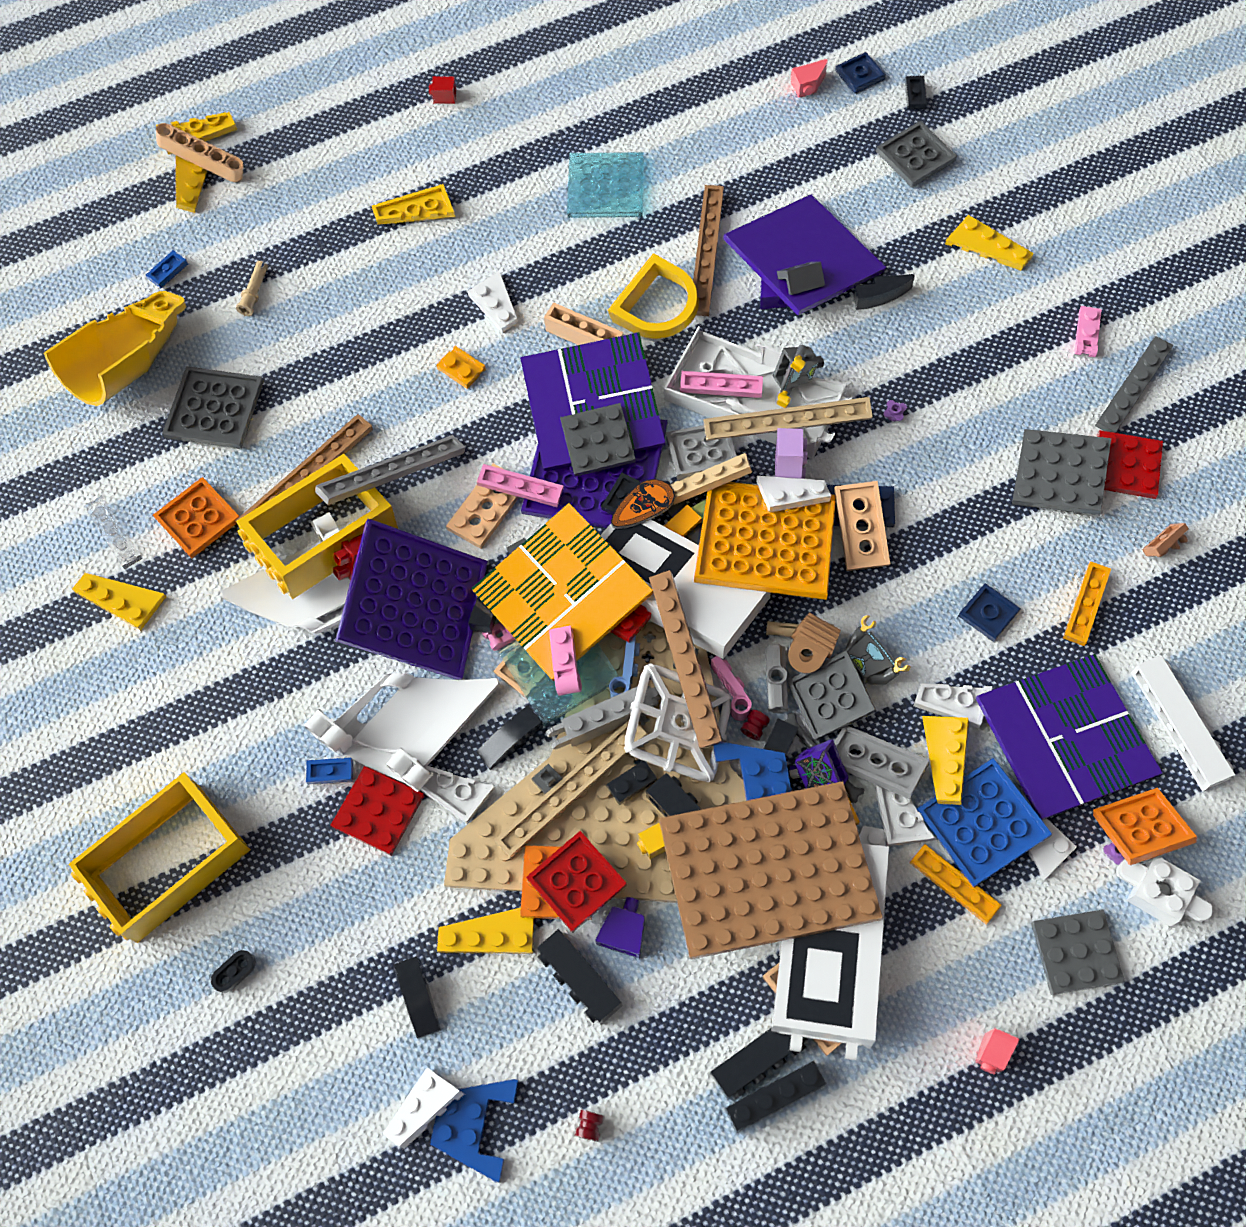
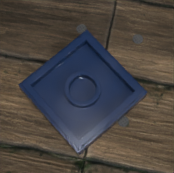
[835,52,886,94]
[958,583,1021,642]

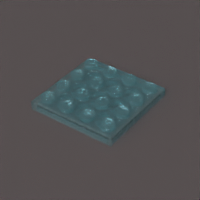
[567,152,644,218]
[498,641,619,726]

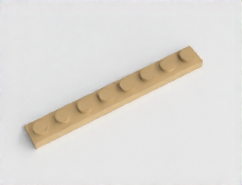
[703,397,873,441]
[494,719,647,859]

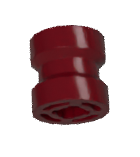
[740,709,770,741]
[574,1110,604,1142]

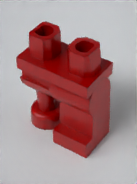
[333,534,362,580]

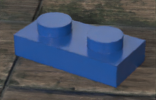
[145,250,188,289]
[306,757,353,785]

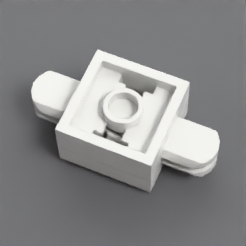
[1116,856,1213,927]

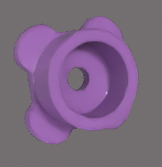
[883,400,907,421]
[1103,842,1125,865]

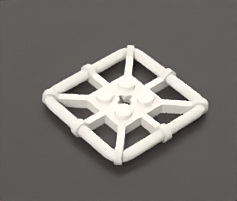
[624,663,732,782]

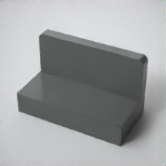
[777,261,825,295]

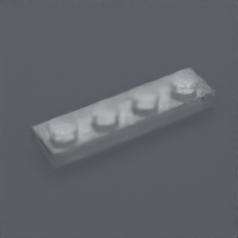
[84,495,143,569]

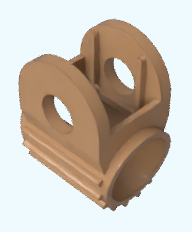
[788,612,841,673]

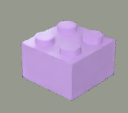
[775,428,807,479]

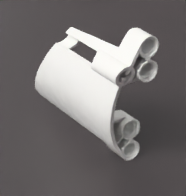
[222,512,351,634]
[304,673,500,792]

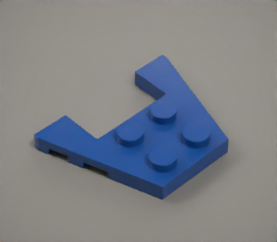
[713,742,791,801]
[430,1079,519,1183]

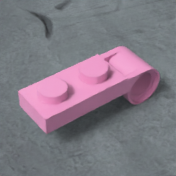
[549,626,582,696]
[711,656,752,721]

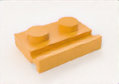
[436,346,486,389]

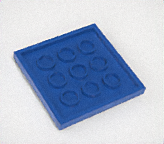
[917,758,1052,888]

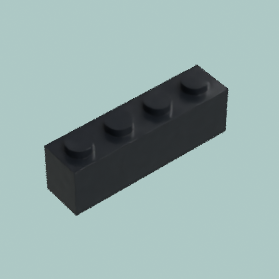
[646,772,702,817]
[537,928,623,1025]
[710,1027,809,1100]
[724,1061,826,1133]

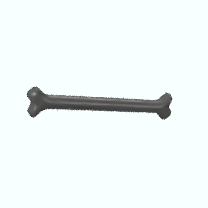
[784,713,865,803]

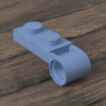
[609,635,640,698]

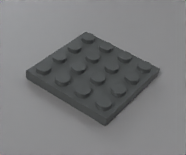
[162,366,264,449]
[1012,429,1111,515]

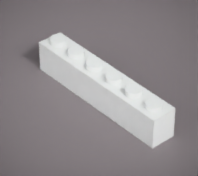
[1131,655,1235,792]

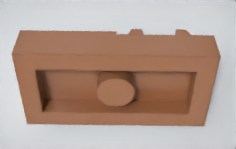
[1142,523,1189,557]

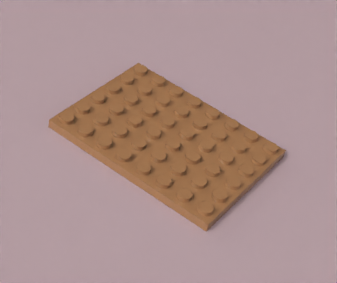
[659,781,883,960]

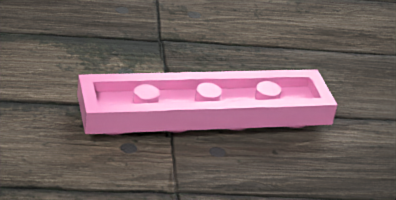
[680,371,763,398]
[477,464,563,507]

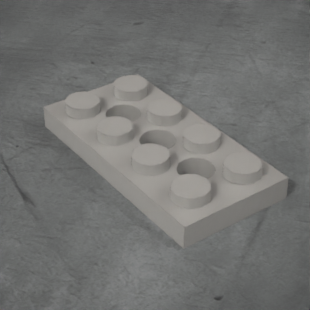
[834,726,929,799]

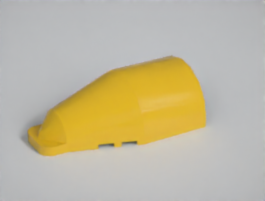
[44,291,186,406]

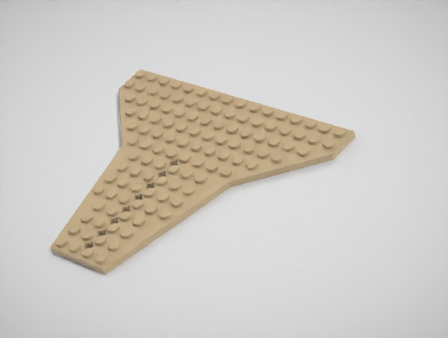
[444,622,746,903]

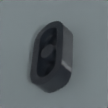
[211,950,256,993]

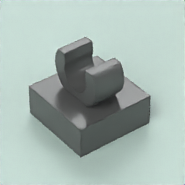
[531,764,563,794]

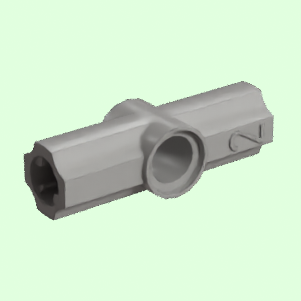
[765,644,788,713]

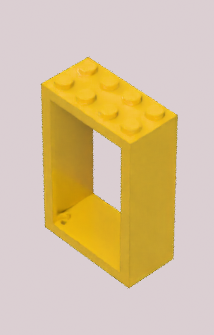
[236,454,398,600]
[68,772,251,943]

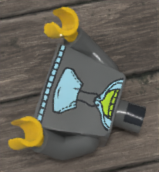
[773,345,824,408]
[844,615,910,685]

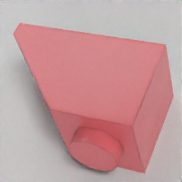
[791,59,828,98]
[975,1028,1019,1074]

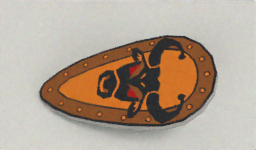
[611,479,675,529]

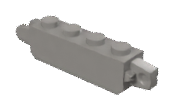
[546,686,662,750]

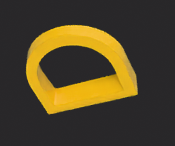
[608,253,699,339]

